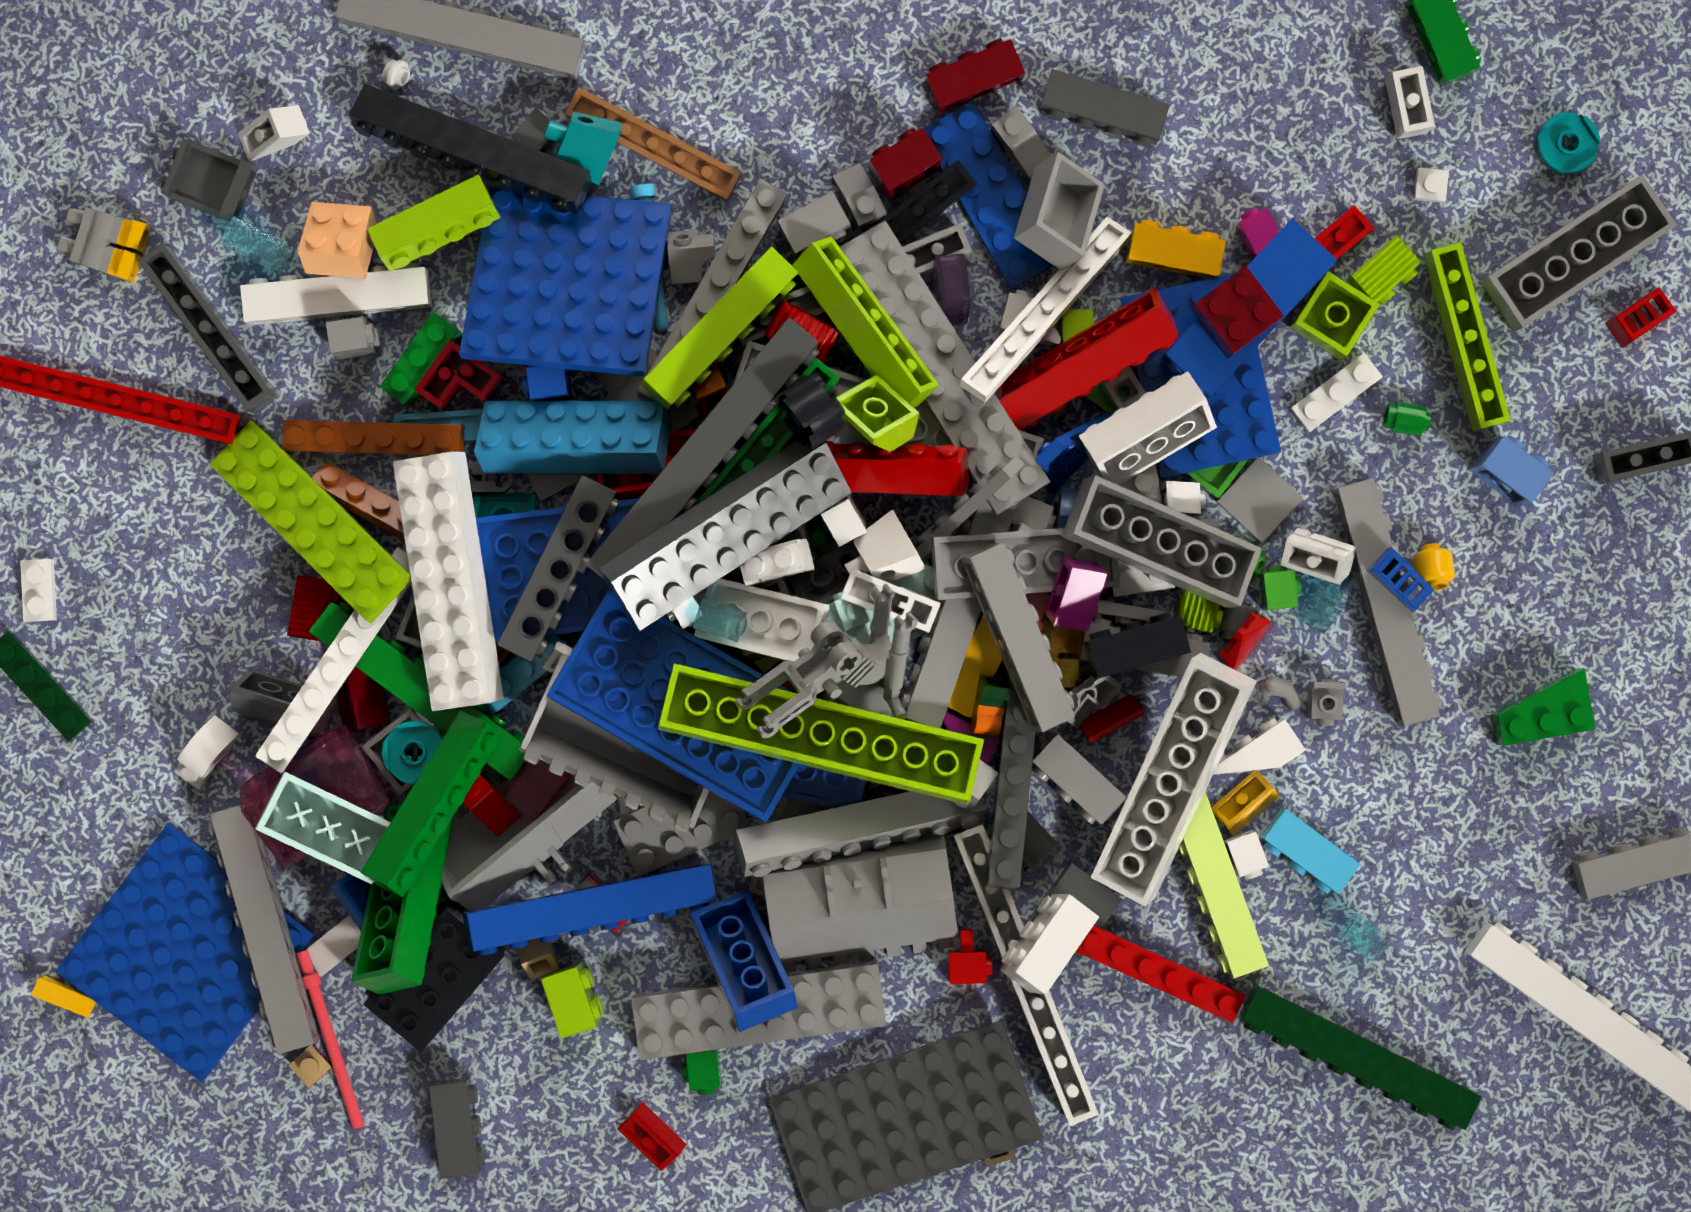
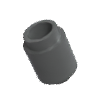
[1218,599,1255,641]

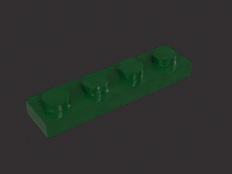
[0,631,94,742]

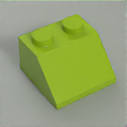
[836,375,920,452]

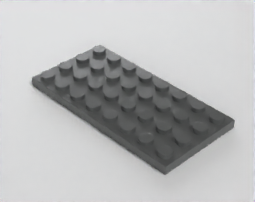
[769,1019,1043,1212]

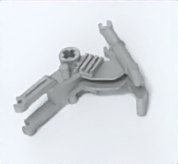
[735,584,917,738]

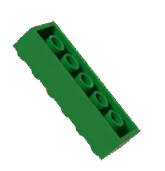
[351,802,453,994]

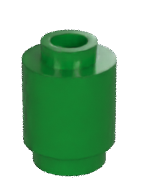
[1383,401,1431,437]

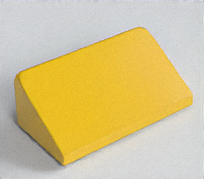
[1211,770,1279,836]

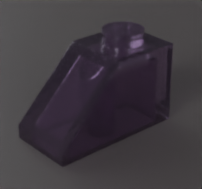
[929,253,971,326]

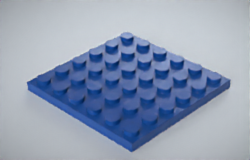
[459,187,672,377]
[55,823,316,1083]

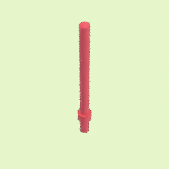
[296,949,364,1129]

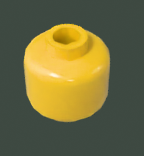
[1412,543,1455,591]

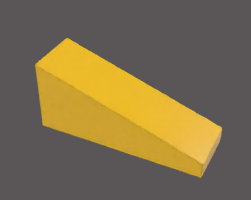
[31,975,96,1018]

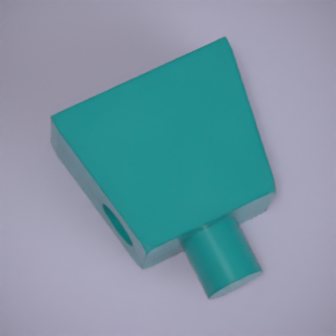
[543,112,622,185]

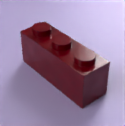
[925,38,1025,114]

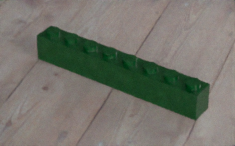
[1238,983,1482,1131]

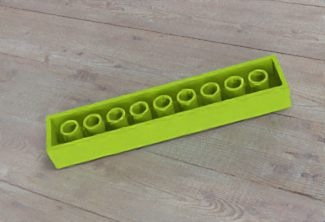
[657,663,984,804]

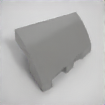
[1067,676,1123,729]

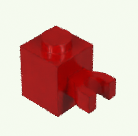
[948,928,992,984]

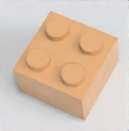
[297,202,377,279]

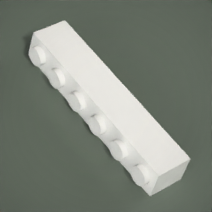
[240,263,432,325]

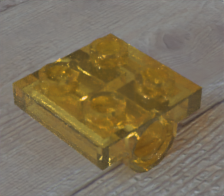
[1041,624,1081,688]

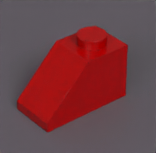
[463,770,521,836]

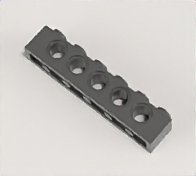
[497,475,619,662]

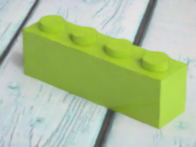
[367,174,501,271]

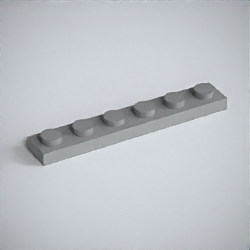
[912,455,1025,560]

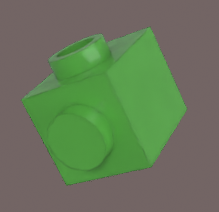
[1259,565,1302,611]

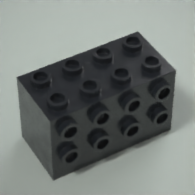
[363,900,506,1052]

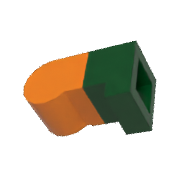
[971,674,1012,736]

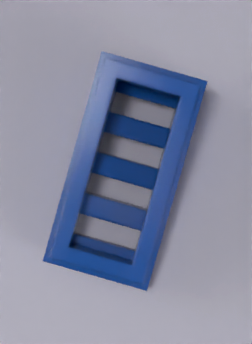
[1367,547,1434,613]

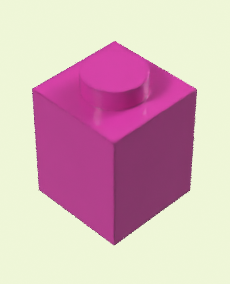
[1236,207,1279,259]

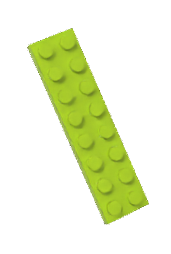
[209,420,411,623]

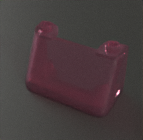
[240,725,390,867]

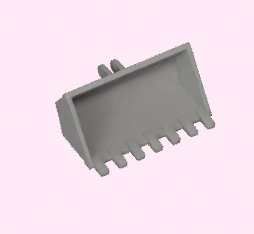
[441,759,617,911]

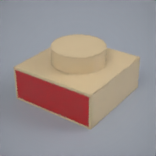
[288,1044,332,1088]

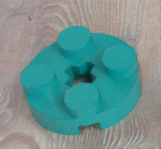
[1536,112,1600,175]
[382,721,443,784]

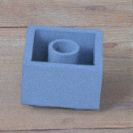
[1468,436,1554,507]

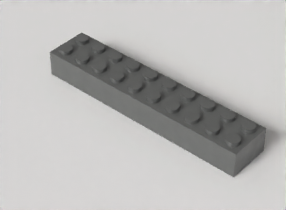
[585,317,820,581]

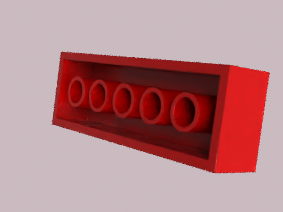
[996,288,1179,430]

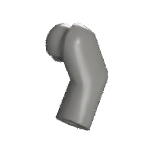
[1259,676,1303,711]

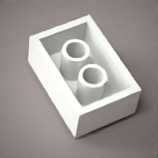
[1000,894,1099,995]

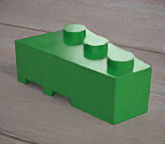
[1490,668,1596,746]

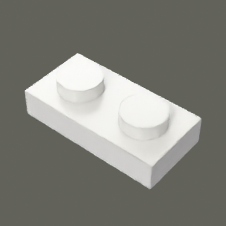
[20,559,57,622]

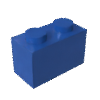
[522,366,573,401]

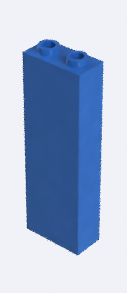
[1162,218,1338,399]

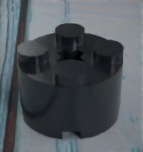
[775,373,845,450]

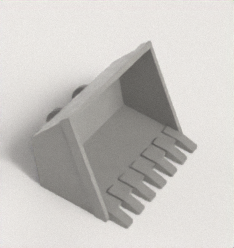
[519,654,709,833]
[762,834,958,973]

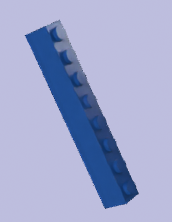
[462,864,717,956]

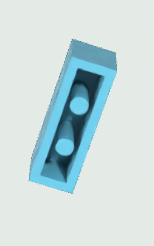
[1260,807,1361,894]

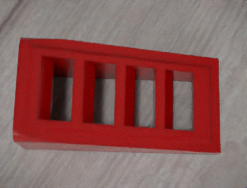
[1605,287,1677,348]

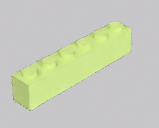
[1178,792,1269,978]

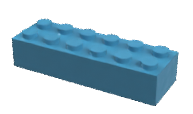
[474,401,672,474]

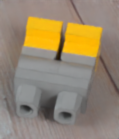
[56,207,151,283]

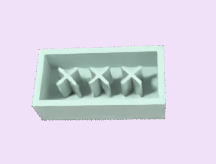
[255,771,391,884]

